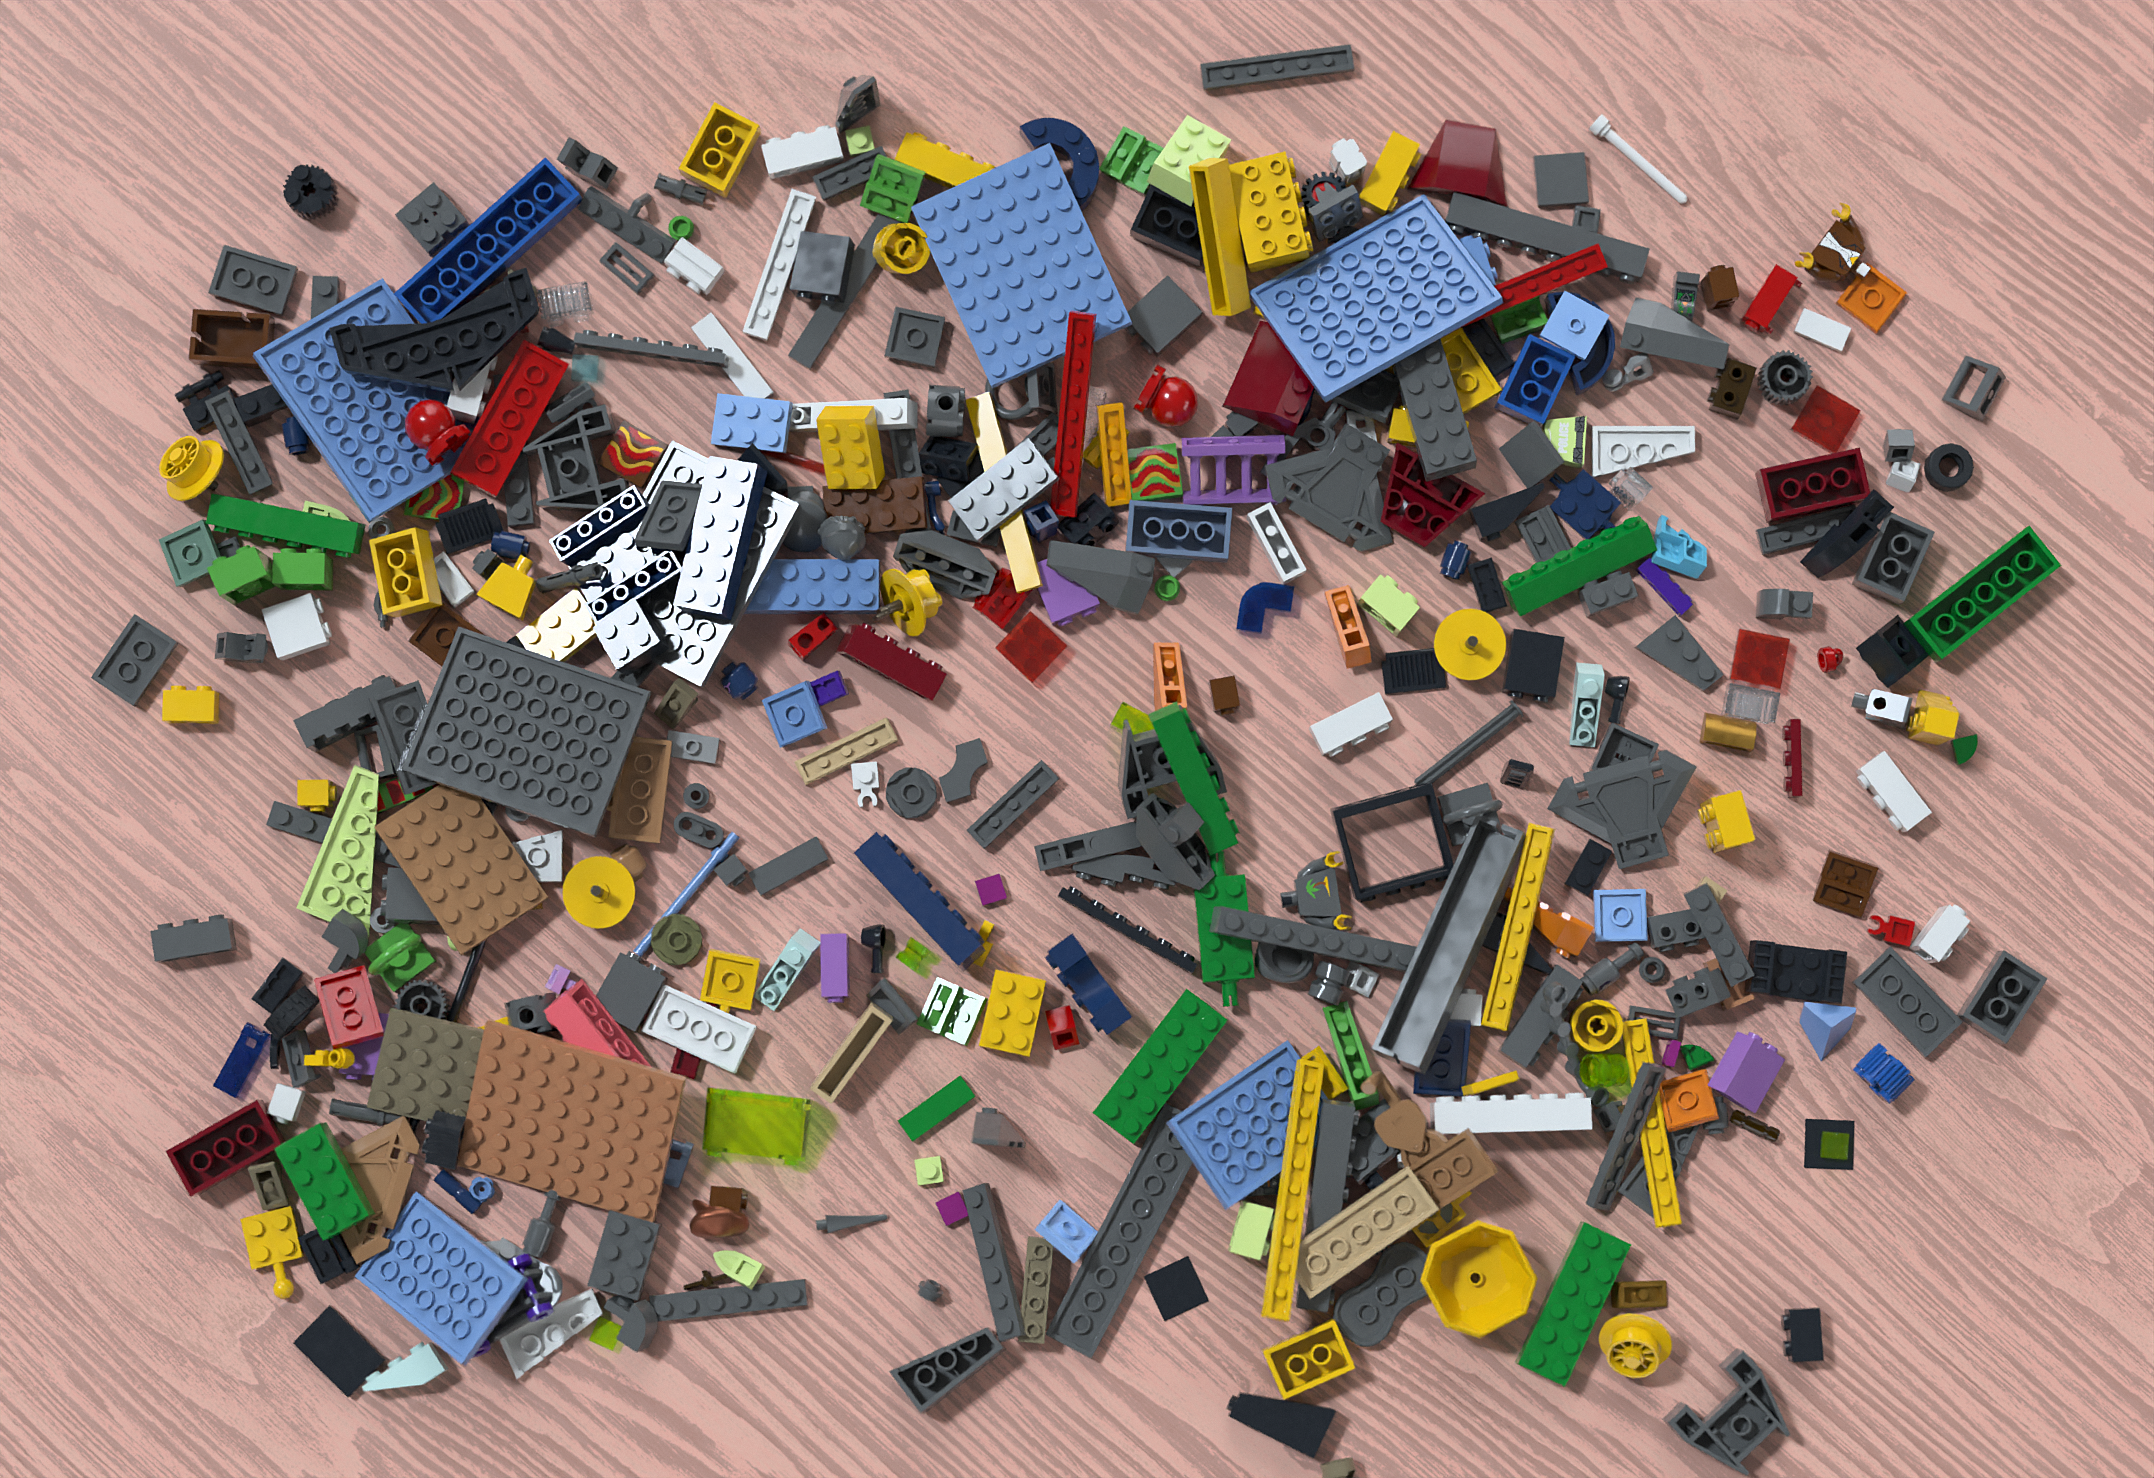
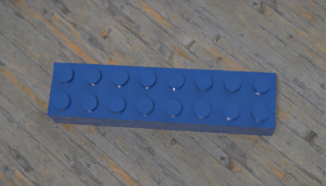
[394,157,582,323]

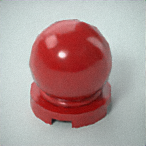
[1133,364,1199,427]
[405,400,471,466]

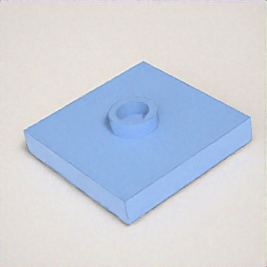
[1539,291,1610,361]
[1593,889,1647,942]
[1034,1200,1098,1263]

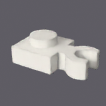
[851,762,879,808]

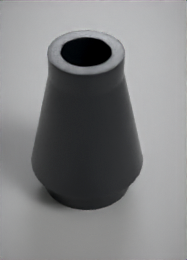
[537,326,575,355]

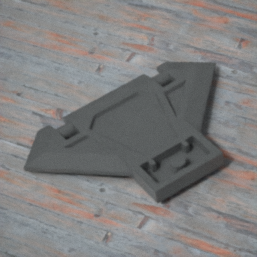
[1264,424,1393,552]
[1547,750,1697,869]

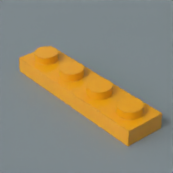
[1096,402,1132,507]

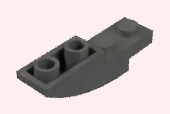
[1034,821,1142,871]
[1072,855,1176,890]

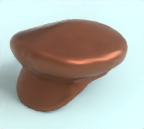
[689,1199,749,1238]

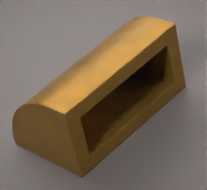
[1699,712,1757,752]

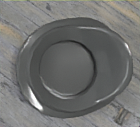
[782,491,828,553]
[1254,943,1314,983]

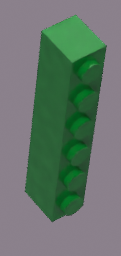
[206,493,366,558]
[1502,516,1657,616]
[1148,702,1240,856]

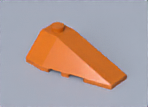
[1503,887,1594,959]

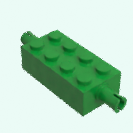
[1193,851,1255,1007]

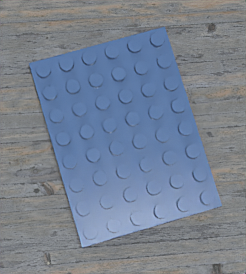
[911,143,1132,389]
[1249,194,1503,402]
[253,278,480,523]

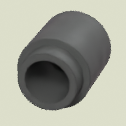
[1702,1096,1729,1134]

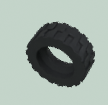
[264,985,320,1040]

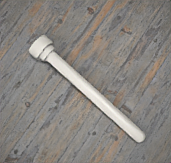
[1588,114,1687,204]

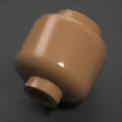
[610,844,647,882]

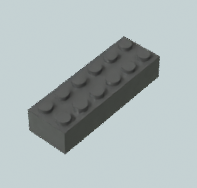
[1392,339,1477,482]

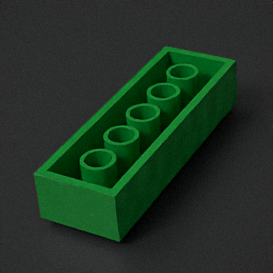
[1904,526,2062,663]
[1092,989,1228,1144]
[1515,1221,1631,1387]

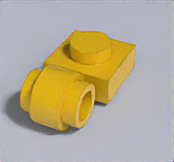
[304,1048,355,1069]

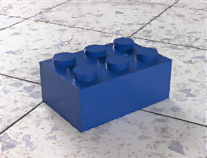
[1494,334,1575,428]

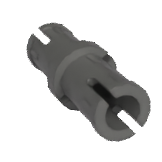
[654,173,707,205]

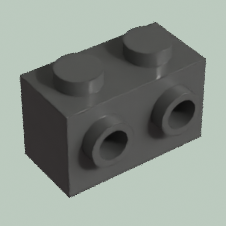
[1578,571,1638,617]
[1647,909,1706,952]
[1665,967,1731,1018]

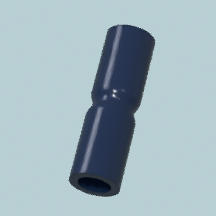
[433,1169,482,1215]

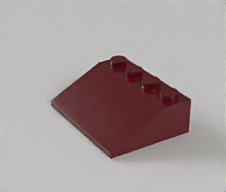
[1222,321,1314,436]

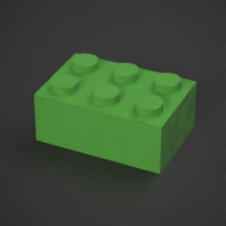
[207,545,276,606]

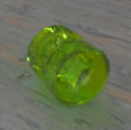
[895,937,931,972]

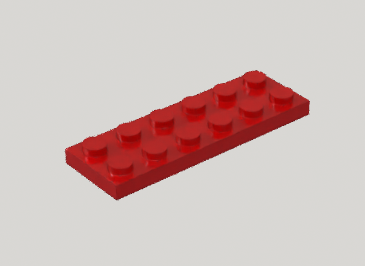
[450,340,569,498]

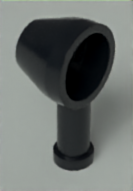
[1605,676,1630,724]
[861,924,886,973]

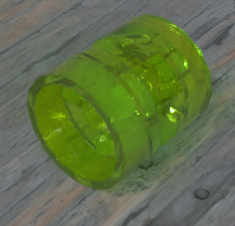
[1579,1053,1629,1088]

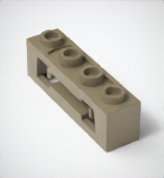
[1018,1236,1053,1344]

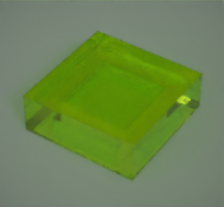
[1820,1131,1849,1160]
[589,1316,622,1351]

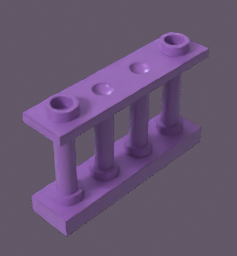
[1182,435,1286,506]

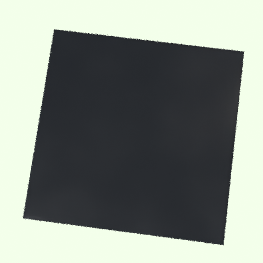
[1804,1119,1854,1170]
[1144,1256,1209,1322]

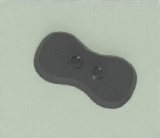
[1333,1242,1428,1347]

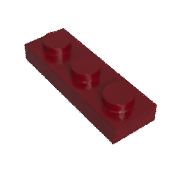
[1782,719,1803,798]

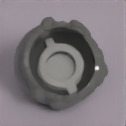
[817,516,866,560]

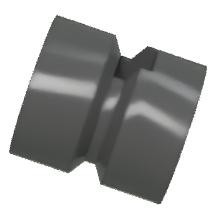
[1307,961,1351,1006]

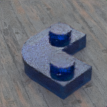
[1236,582,1295,634]

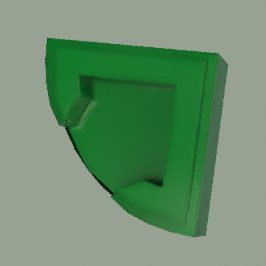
[1951,734,1978,765]
[1680,1044,1714,1070]

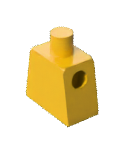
[477,555,536,621]

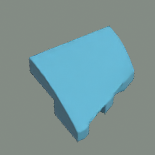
[1651,515,1707,579]

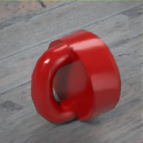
[1817,646,1844,673]

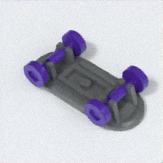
[472,1254,563,1358]

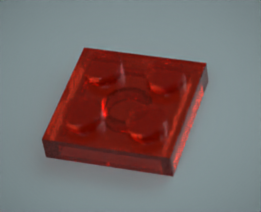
[1790,385,1861,454]
[995,611,1067,684]
[1729,629,1790,690]

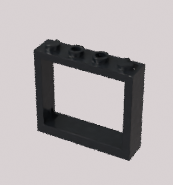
[1330,782,1454,903]

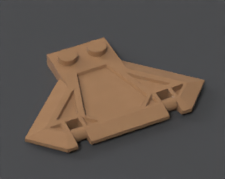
[341,1116,421,1264]

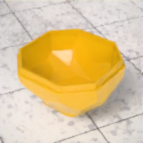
[1420,1220,1538,1338]

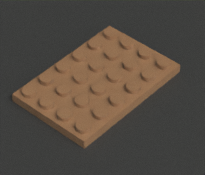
[374,784,548,956]

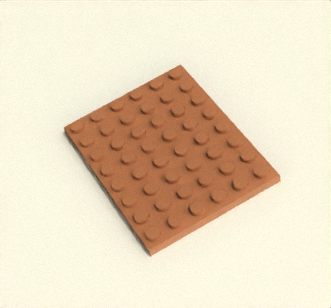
[457,1020,686,1222]

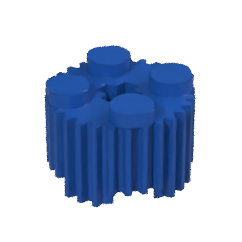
[1853,1043,1915,1104]

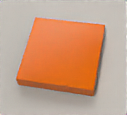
[1835,262,1907,334]
[1659,1069,1719,1132]

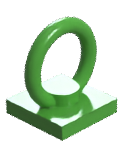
[364,923,436,992]

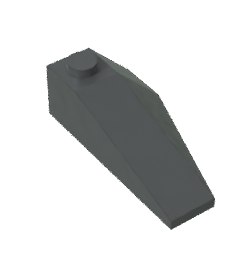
[1620,297,1730,369]
[1046,540,1155,615]
[972,1107,1026,1148]

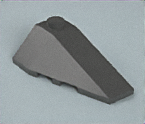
[835,75,880,134]

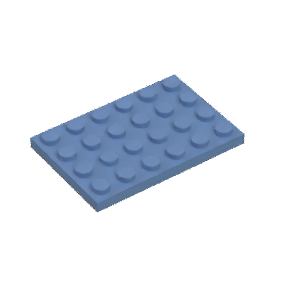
[1167,1040,1328,1210]
[355,1191,528,1366]

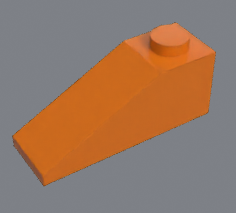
[1324,585,1371,669]
[1153,642,1187,711]

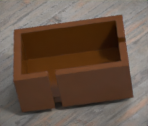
[189,309,275,369]

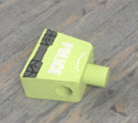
[1542,416,1587,468]

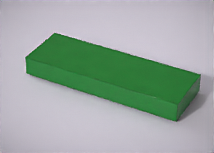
[897,1075,975,1142]

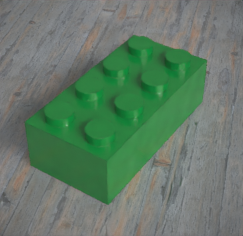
[274,1122,376,1241]

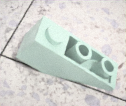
[1569,662,1605,747]
[754,928,820,1011]
[362,1342,448,1391]

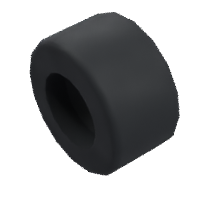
[1924,443,1974,492]

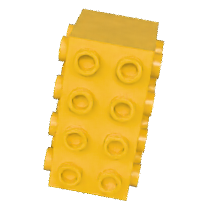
[1229,151,1313,273]

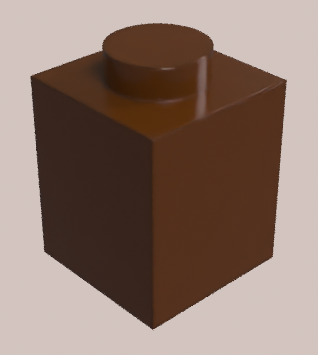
[1208,675,1240,716]
[709,1186,748,1213]

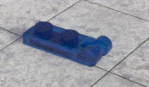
[213,1022,271,1098]

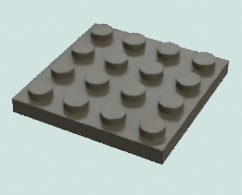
[367,1008,484,1121]

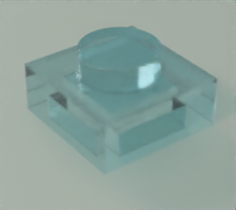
[571,354,599,383]

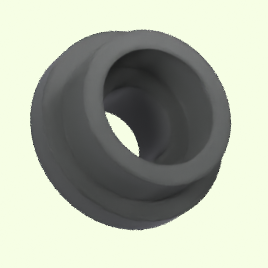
[683,783,709,809]
[1639,957,1665,983]
[918,1279,943,1302]

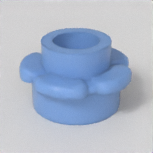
[469,1177,495,1202]

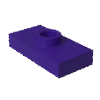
[810,670,849,707]

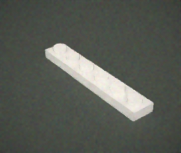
[743,189,816,341]

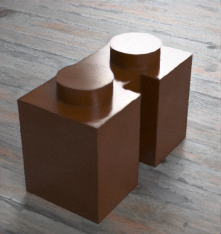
[1701,265,1740,311]

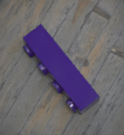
[1636,558,1693,617]

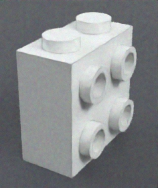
[261,593,332,661]
[1908,905,1970,964]

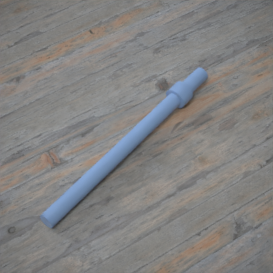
[633,832,740,957]

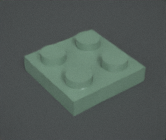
[159,519,221,587]

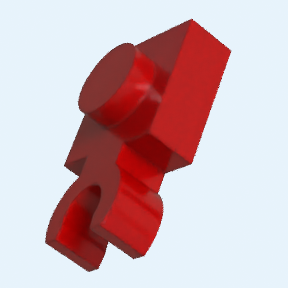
[1866,915,1915,947]

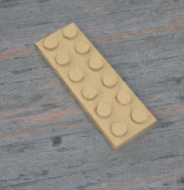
[1295,1166,1439,1299]

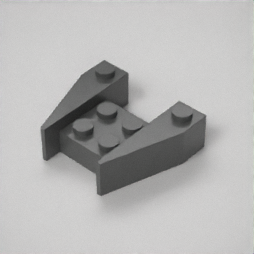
[523,404,630,512]
[1118,705,1227,819]
[1662,1348,1790,1476]

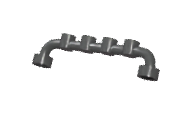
[1540,982,1609,1107]

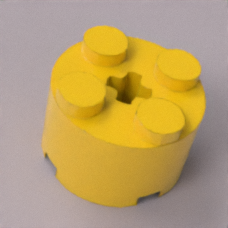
[1568,1000,1624,1052]

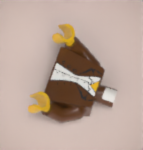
[1795,202,1871,282]

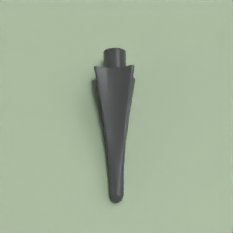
[816,1214,887,1233]

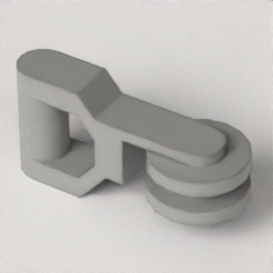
[1602,353,1653,391]

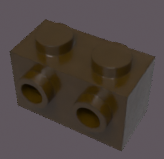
[1707,358,1757,420]

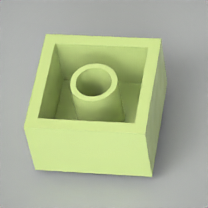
[1357,574,1420,637]
[1228,1200,1275,1260]

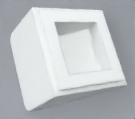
[1886,461,1920,493]
[1345,961,1379,997]

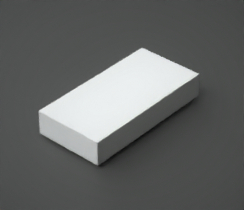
[1793,308,1851,352]
[434,551,475,608]

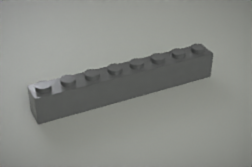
[1445,192,1650,284]
[1209,906,1417,973]
[1296,1099,1359,1312]

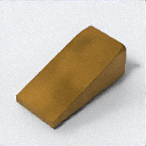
[1611,1280,1667,1308]

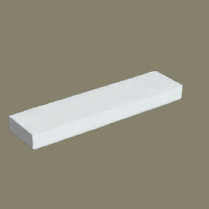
[691,313,773,399]

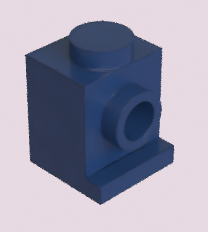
[1024,500,1059,543]

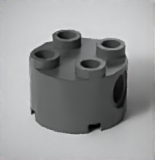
[926,385,965,438]
[504,992,558,1033]

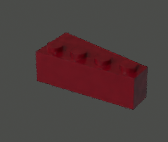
[835,623,947,701]

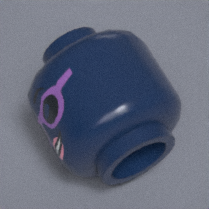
[720,662,758,700]

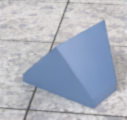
[1799,1002,1856,1061]

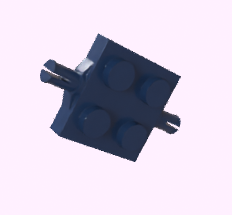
[1549,469,1621,540]

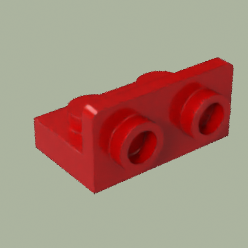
[972,567,1033,630]

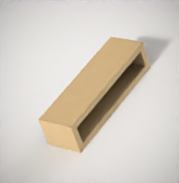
[810,1002,893,1104]

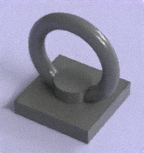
[985,362,1058,420]
[1438,782,1503,847]

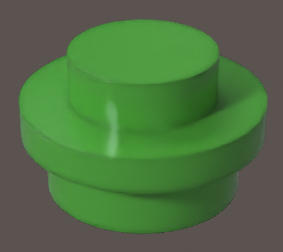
[668,216,694,241]
[1154,575,1180,601]

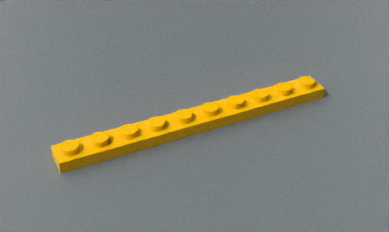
[1261,1059,1324,1322]

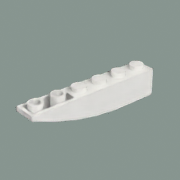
[789,398,918,432]

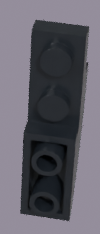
[1800,489,1894,578]

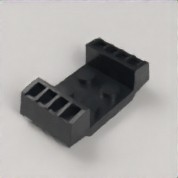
[1744,940,1847,1004]

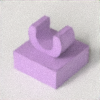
[545,964,577,994]

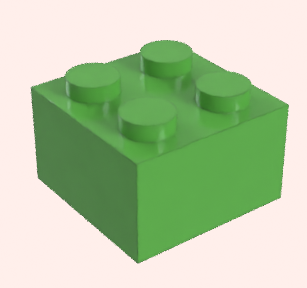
[272,548,333,591]

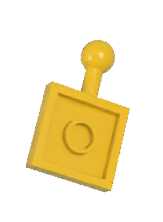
[700,949,761,1013]
[240,1206,304,1299]

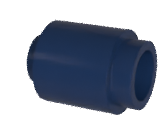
[282,417,311,455]
[491,531,530,560]
[1440,540,1472,580]

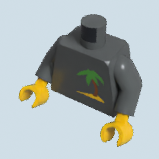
[1280,851,1352,931]

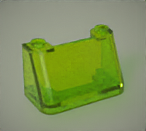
[702,1087,813,1166]

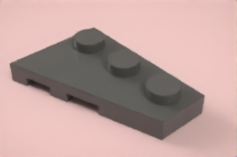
[1635,615,1724,692]

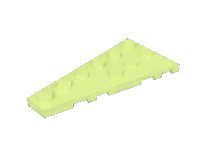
[296,765,379,938]

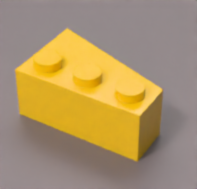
[1906,689,1959,745]

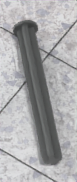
[1414,700,1524,785]

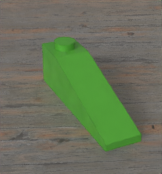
[1323,1001,1379,1110]

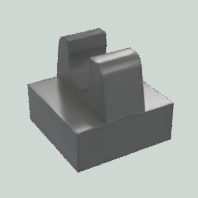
[1593,1101,1623,1133]

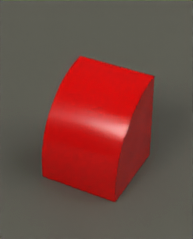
[1045,1005,1080,1050]

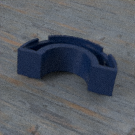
[1019,118,1099,212]
[1544,292,1615,395]
[1044,933,1132,1035]

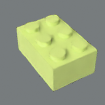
[1147,115,1231,206]

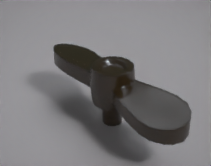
[683,1270,729,1290]

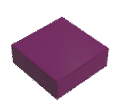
[975,874,1007,906]
[1661,1040,1681,1068]
[935,1191,968,1226]

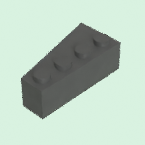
[293,675,398,753]
[889,1327,1006,1414]

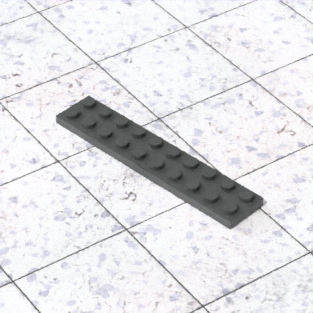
[1045,1103,1193,1358]

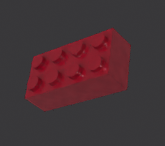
[1755,447,1870,523]
[165,1100,286,1197]

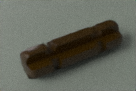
[1730,1110,1780,1142]

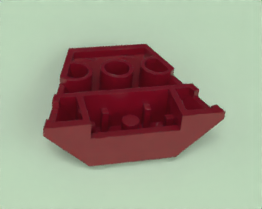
[1407,120,1507,207]
[1380,443,1486,547]

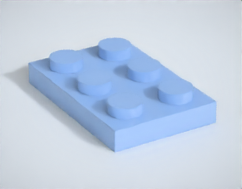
[711,393,793,453]

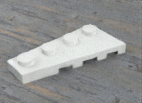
[1591,426,1695,478]
[512,830,563,882]
[500,1288,603,1379]

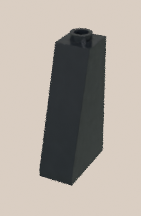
[1226,1391,1336,1459]

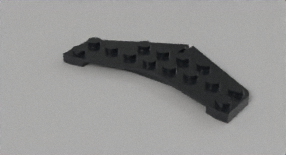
[329,268,539,393]

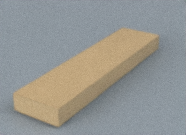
[795,717,898,785]

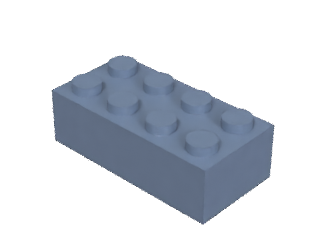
[1126,500,1232,563]

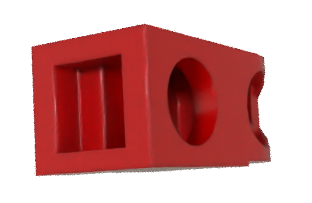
[788,613,838,662]

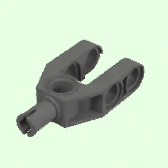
[1260,401,1346,492]

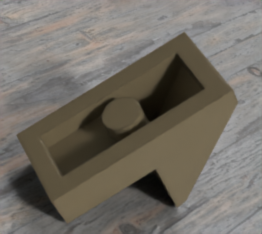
[654,678,698,729]
[248,1162,288,1211]

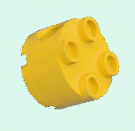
[872,223,930,274]

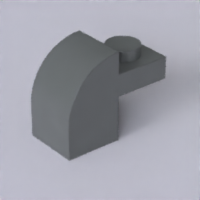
[557,138,618,190]
[1756,589,1813,620]
[215,632,268,663]
[322,909,368,973]
[604,1295,658,1352]

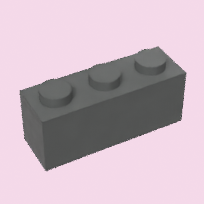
[150,914,237,963]

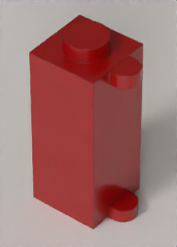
[1741,264,1802,335]

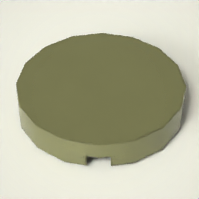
[650,914,702,965]

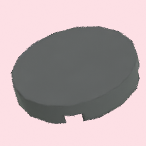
[886,767,937,818]

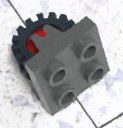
[1301,172,1363,242]

